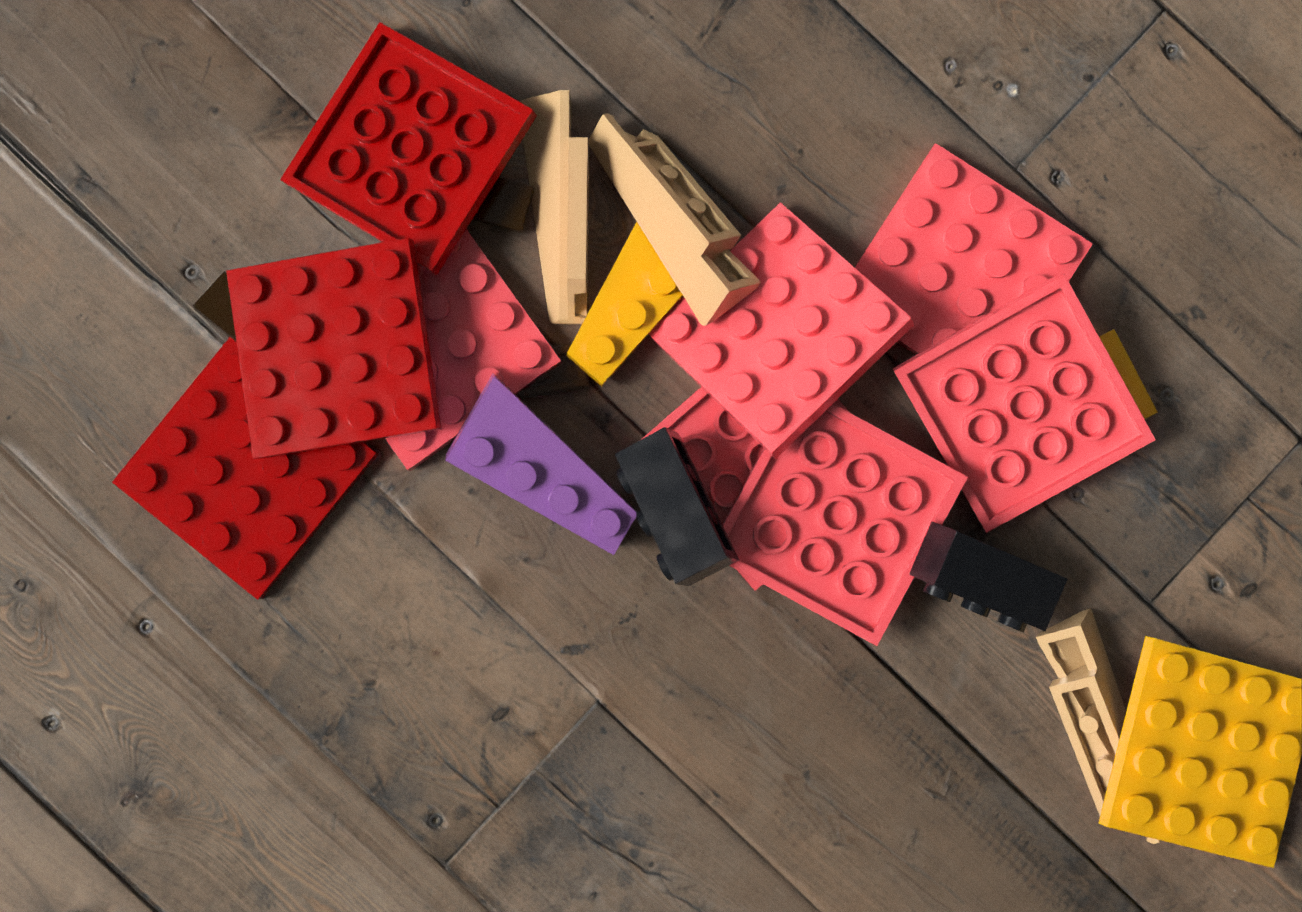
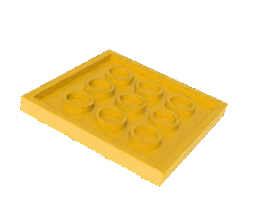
[1099,636,1302,868]

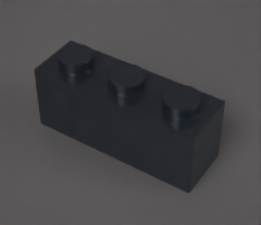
[615,427,739,586]
[909,521,1068,633]

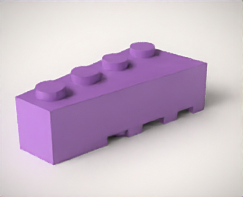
[445,373,637,555]

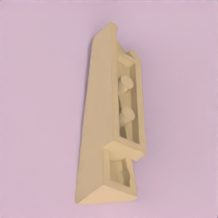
[520,90,589,325]
[589,113,761,326]
[1036,608,1160,844]

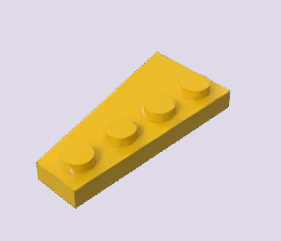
[567,222,683,387]

